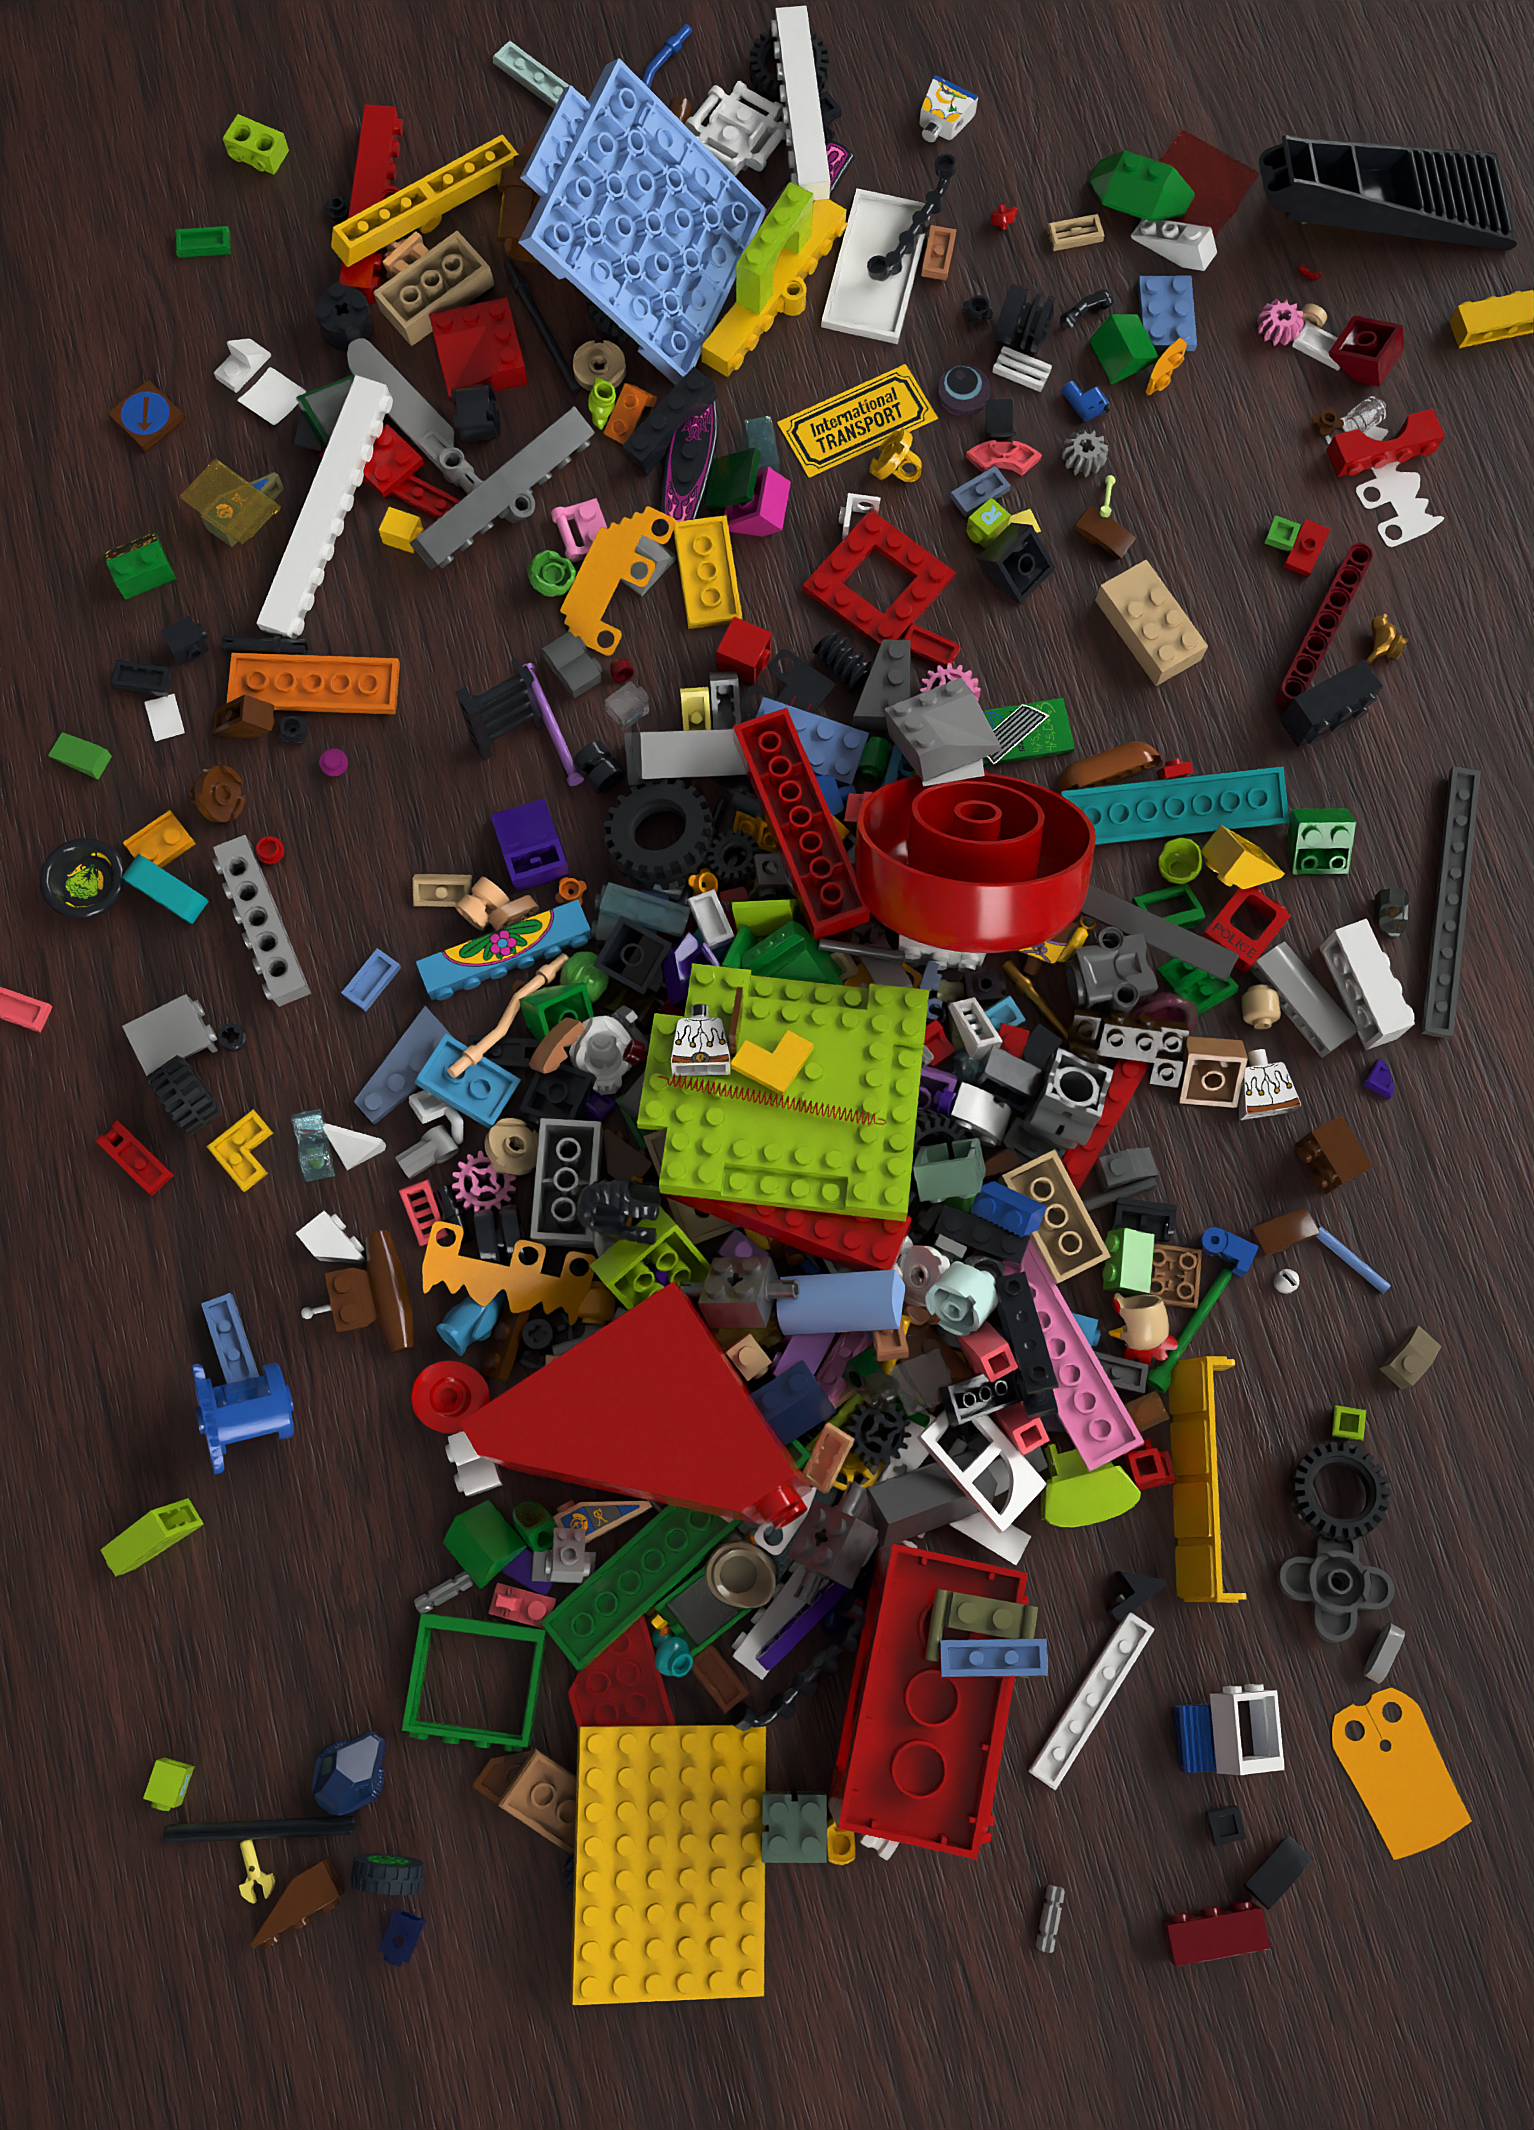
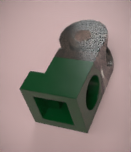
[841,1347,900,1411]

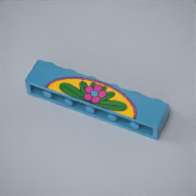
[416,899,592,1000]

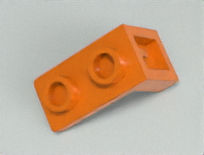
[604,383,658,444]

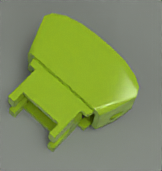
[1040,1444,1141,1527]

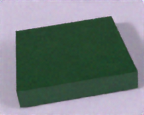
[705,447,761,511]

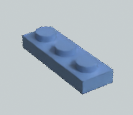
[201,1293,259,1384]
[940,1639,1048,1677]

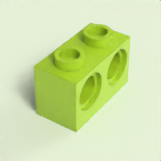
[223,114,289,175]

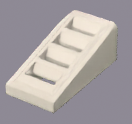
[949,997,1002,1061]

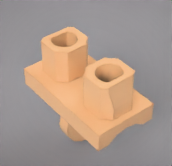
[382,231,429,280]

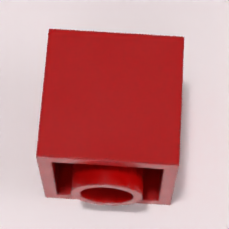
[716,617,772,685]

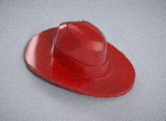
[411,1361,490,1434]

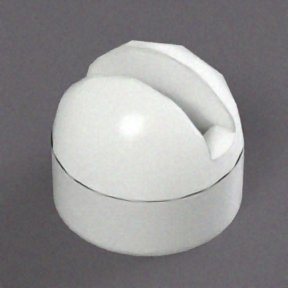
[1274,1269,1299,1294]

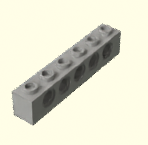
[212,835,311,1007]

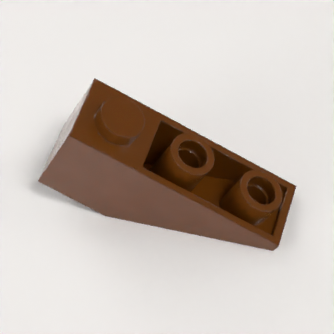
[250,1857,345,1949]

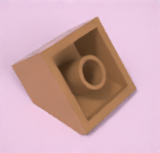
[1179,1036,1248,1108]

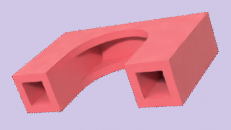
[955,1320,1050,1455]

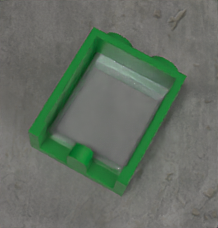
[654,1566,751,1658]

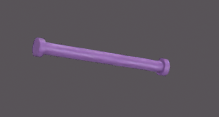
[521,663,584,786]

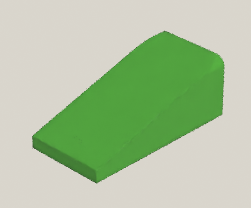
[48,732,112,780]

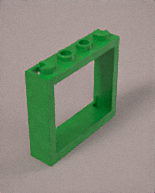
[402,1613,547,1752]

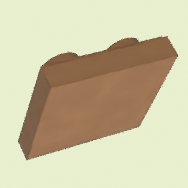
[1143,1243,1202,1310]

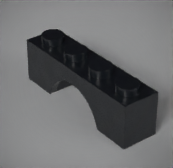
[622,366,717,476]

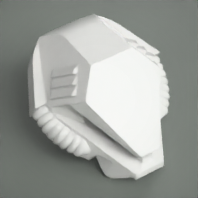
[569,1016,632,1095]

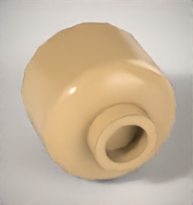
[1241,985,1281,1029]

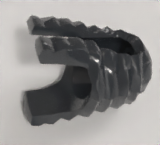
[577,1178,662,1245]

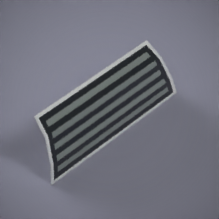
[987,704,1049,764]

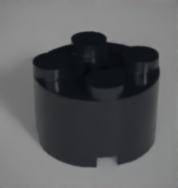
[314,283,374,351]
[451,383,501,443]

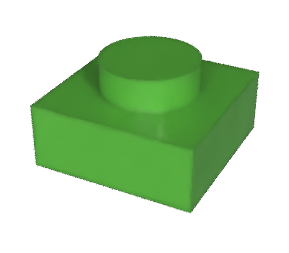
[1265,515,1301,552]

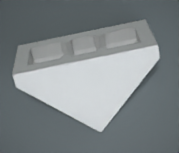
[323,1123,386,1170]

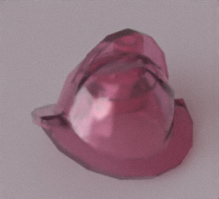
[1135,991,1198,1034]

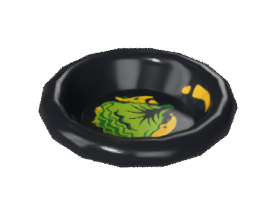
[39,838,126,919]

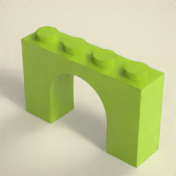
[736,182,814,315]

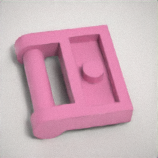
[550,498,608,562]

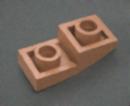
[529,1017,585,1073]

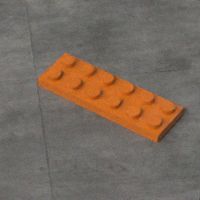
[226,653,400,714]

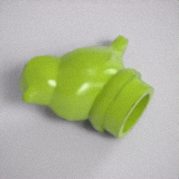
[588,377,616,430]

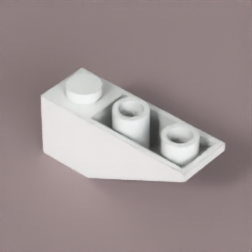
[1131,219,1217,271]

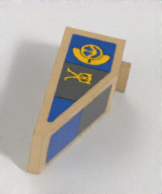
[553,1500,653,1544]

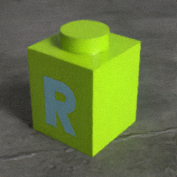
[966,497,1011,548]
[143,1757,195,1811]

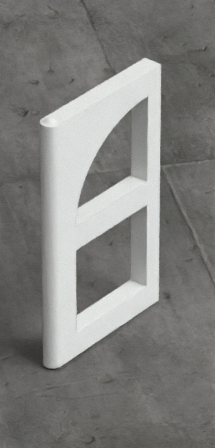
[917,1409,1047,1533]

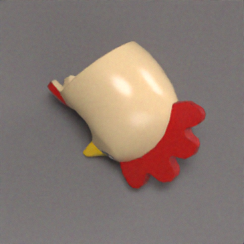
[1108,1293,1178,1365]

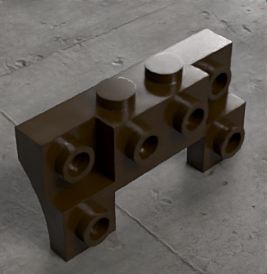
[1066,1007,1189,1088]

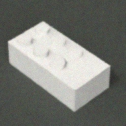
[1319,919,1415,1050]

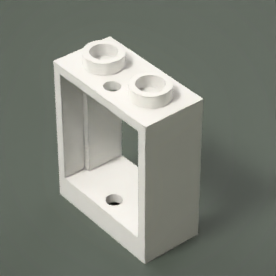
[1210,1684,1285,1775]

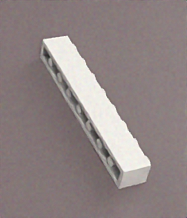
[771,6,830,200]

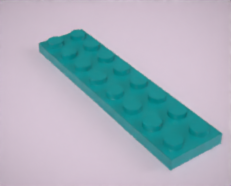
[1060,767,1290,845]

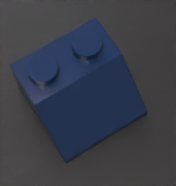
[750,1359,837,1446]

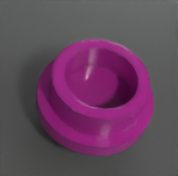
[319,749,348,776]

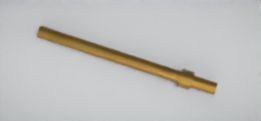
[1002,959,1097,1064]

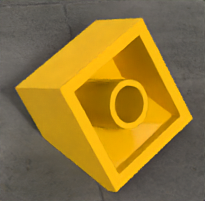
[1200,825,1285,889]

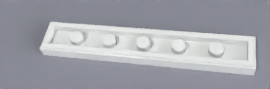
[1028,1612,1155,1790]

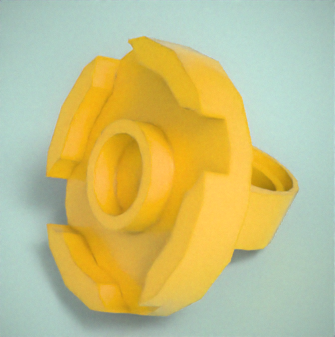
[869,428,922,482]

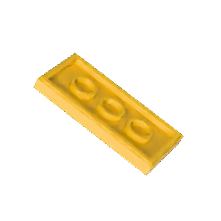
[673,515,743,629]

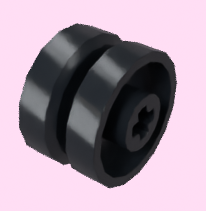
[474,1204,529,1266]

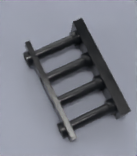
[455,659,542,761]
[995,1271,1059,1420]

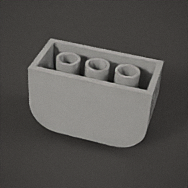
[530,1118,604,1248]

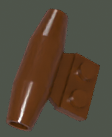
[323,1230,414,1353]

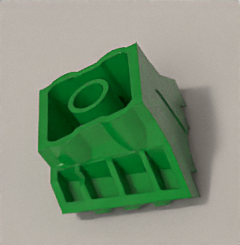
[741,920,845,986]

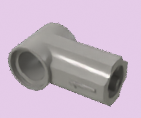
[395,1125,459,1179]

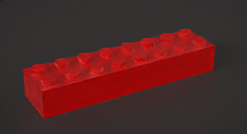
[733,708,870,941]
[662,1193,912,1272]

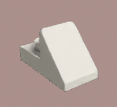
[214,339,271,393]

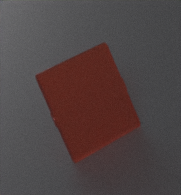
[1158,129,1260,239]

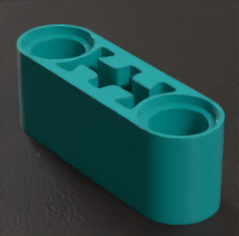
[121,854,209,924]

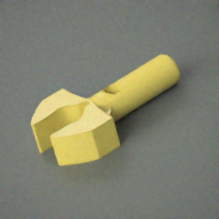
[239,1839,275,1904]

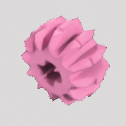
[1257,299,1304,347]

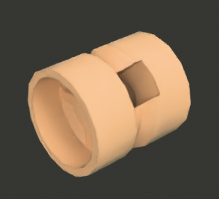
[455,877,510,931]

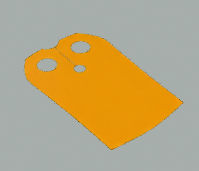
[1332,1687,1472,1860]

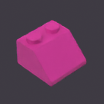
[724,466,791,537]

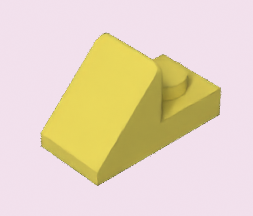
[680,687,711,731]

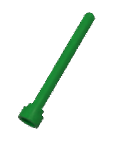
[1146,1268,1232,1393]

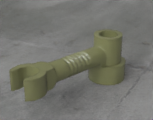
[932,979,965,1054]

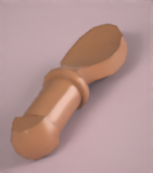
[904,1305,941,1325]

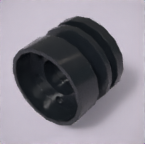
[994,284,1055,354]

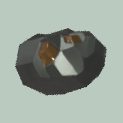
[1374,888,1409,939]

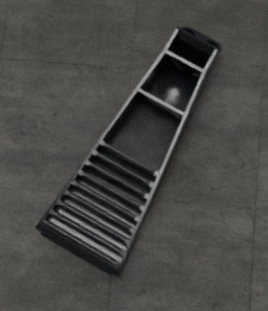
[1259,135,1517,250]

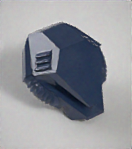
[312,1730,386,1816]

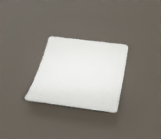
[238,367,306,425]

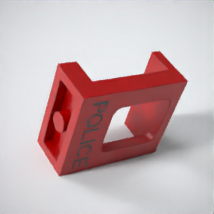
[1202,886,1291,974]

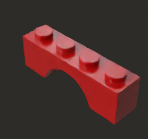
[1326,408,1445,477]

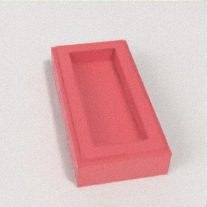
[0,987,52,1033]

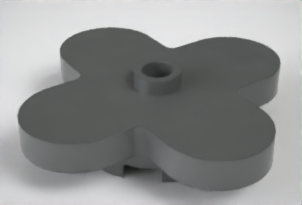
[1277,1533,1395,1643]

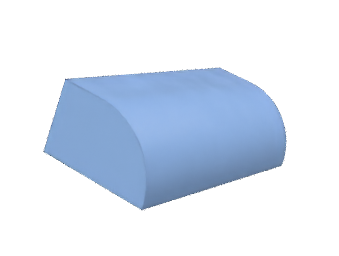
[776,1270,905,1335]

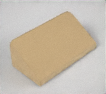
[412,874,472,907]

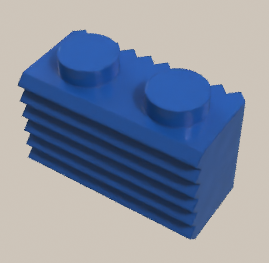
[971,1181,1046,1238]
[1174,1704,1217,1773]

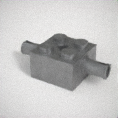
[679,1257,800,1328]
[786,1481,879,1606]

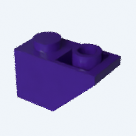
[662,933,715,1005]

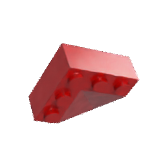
[429,297,528,401]

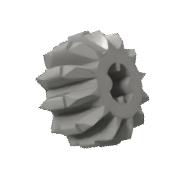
[1062,428,1108,477]

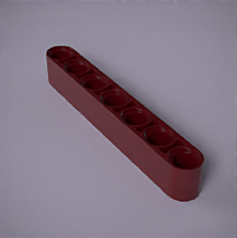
[1275,543,1373,711]

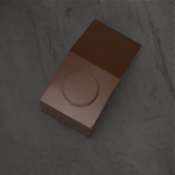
[212,694,275,738]

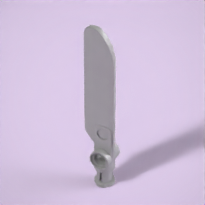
[347,338,483,494]

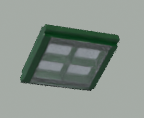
[296,374,384,450]

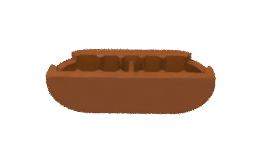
[1057,741,1163,794]

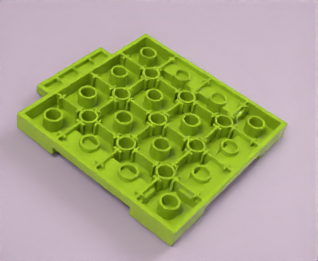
[637,963,929,1222]

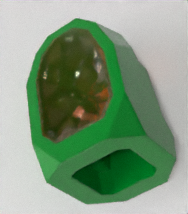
[512,1501,557,1552]

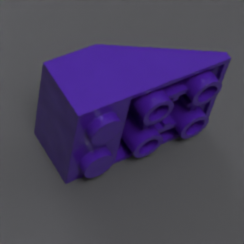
[490,798,570,892]

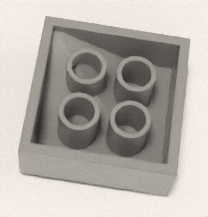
[884,678,1001,782]

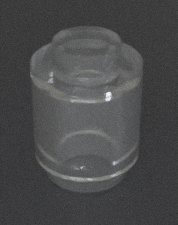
[1345,396,1386,433]

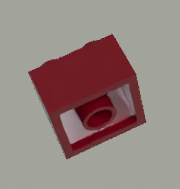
[1329,315,1404,387]

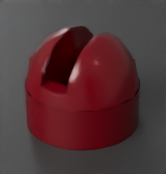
[610,658,634,682]

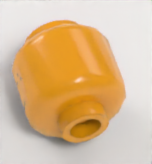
[578,1281,617,1326]

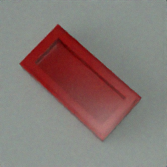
[903,623,961,670]

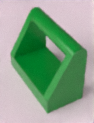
[1132,883,1205,930]

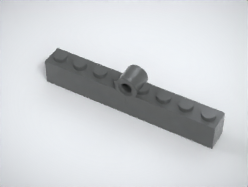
[409,406,595,570]

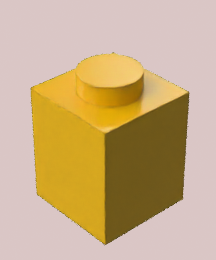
[379,507,425,553]

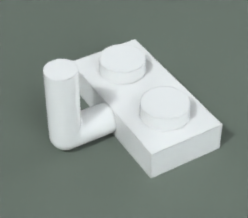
[409,1090,463,1144]

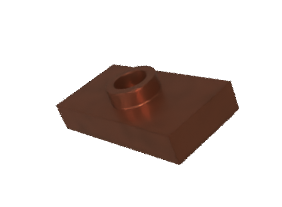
[691,1643,749,1713]

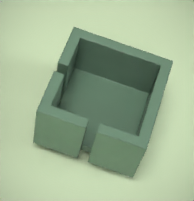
[913,1138,986,1203]
[762,1791,827,1863]

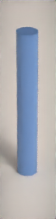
[1316,1226,1391,1294]

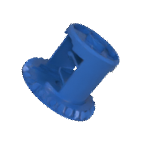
[191,1362,294,1475]

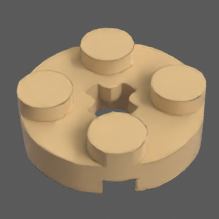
[573,340,626,391]
[484,1118,539,1175]

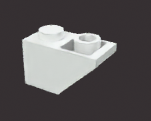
[296,1211,366,1264]

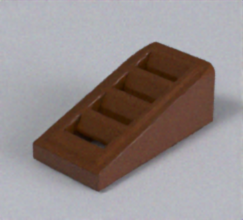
[983,1148,1021,1181]

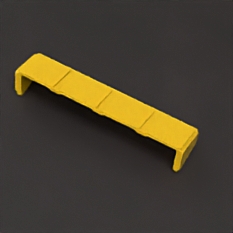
[1168,1356,1246,1603]

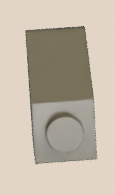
[1379,1325,1441,1390]

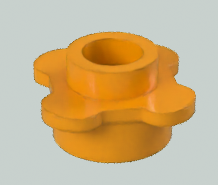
[688,868,718,896]

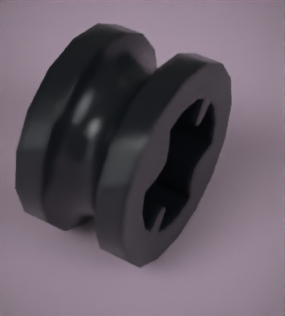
[217,1023,247,1052]

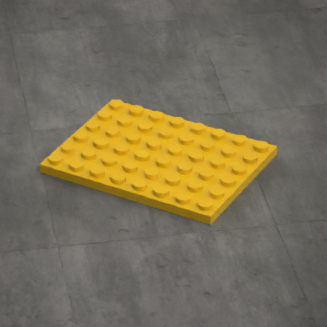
[570,1725,766,2005]

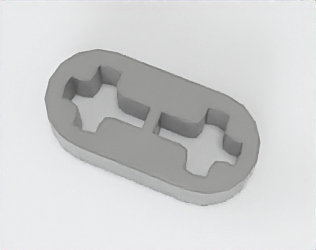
[1363,1623,1405,1684]

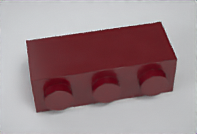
[1161,1900,1270,1967]

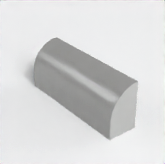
[632,729,747,779]
[1250,942,1359,1058]

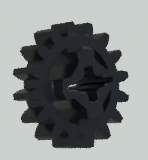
[844,1397,912,1466]

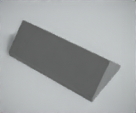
[866,1449,998,1547]

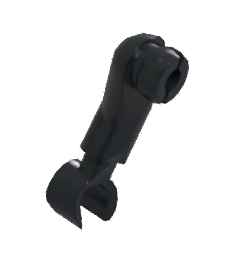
[1060,289,1114,330]

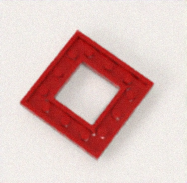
[802,510,956,648]

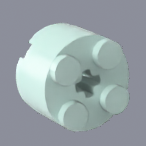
[925,1261,998,1336]

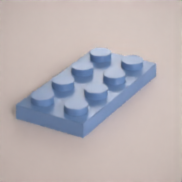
[756,697,869,786]

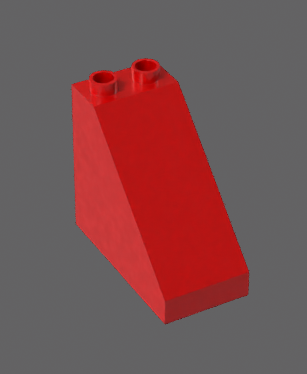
[459,1281,813,1530]

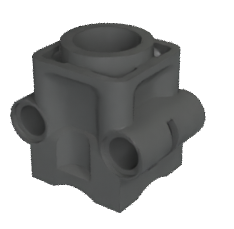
[1065,927,1158,1015]
[1023,1048,1113,1149]

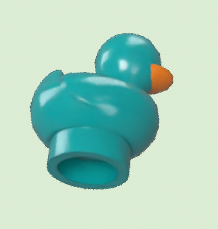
[652,1626,693,1677]

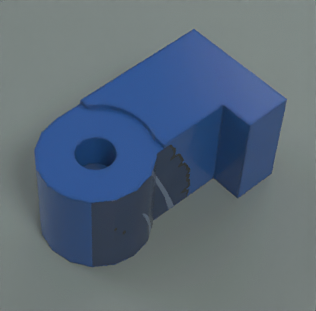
[1198,1227,1259,1277]

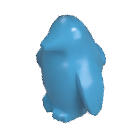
[436,1289,506,1356]

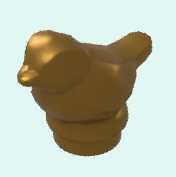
[1366,614,1408,664]

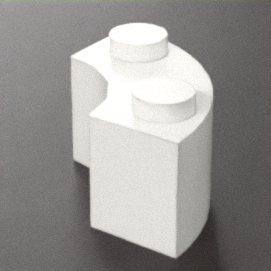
[950,1082,1012,1147]

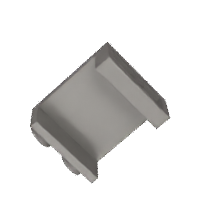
[122,994,218,1076]

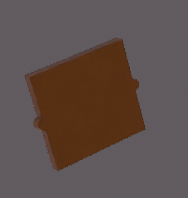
[729,987,744,1057]

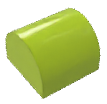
[1331,1405,1366,1441]

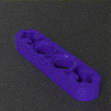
[755,1579,850,1671]

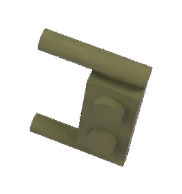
[925,1589,1038,1678]

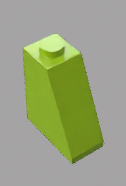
[100,1498,204,1577]

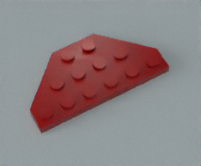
[568,1614,676,1729]

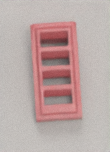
[399,1179,448,1246]

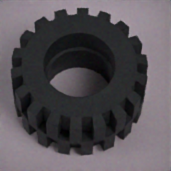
[147,1055,222,1135]

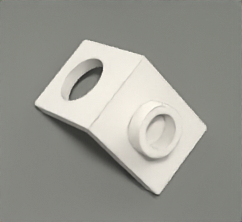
[839,493,880,539]

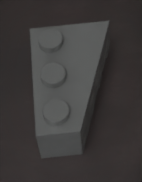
[852,639,911,731]

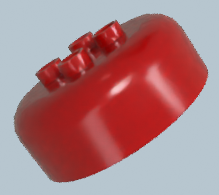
[854,773,1096,953]

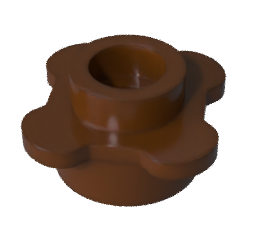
[1312,407,1344,436]

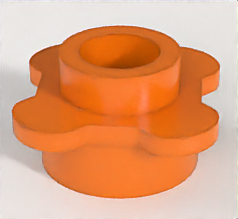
[555,877,587,905]

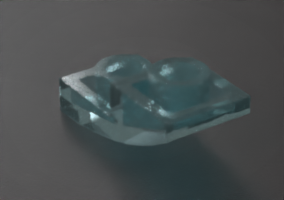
[745,416,780,471]

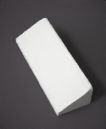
[949,1512,1031,1565]

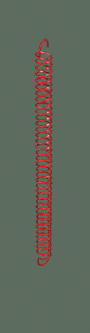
[658,1073,887,1126]

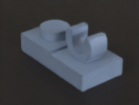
[919,960,942,1022]

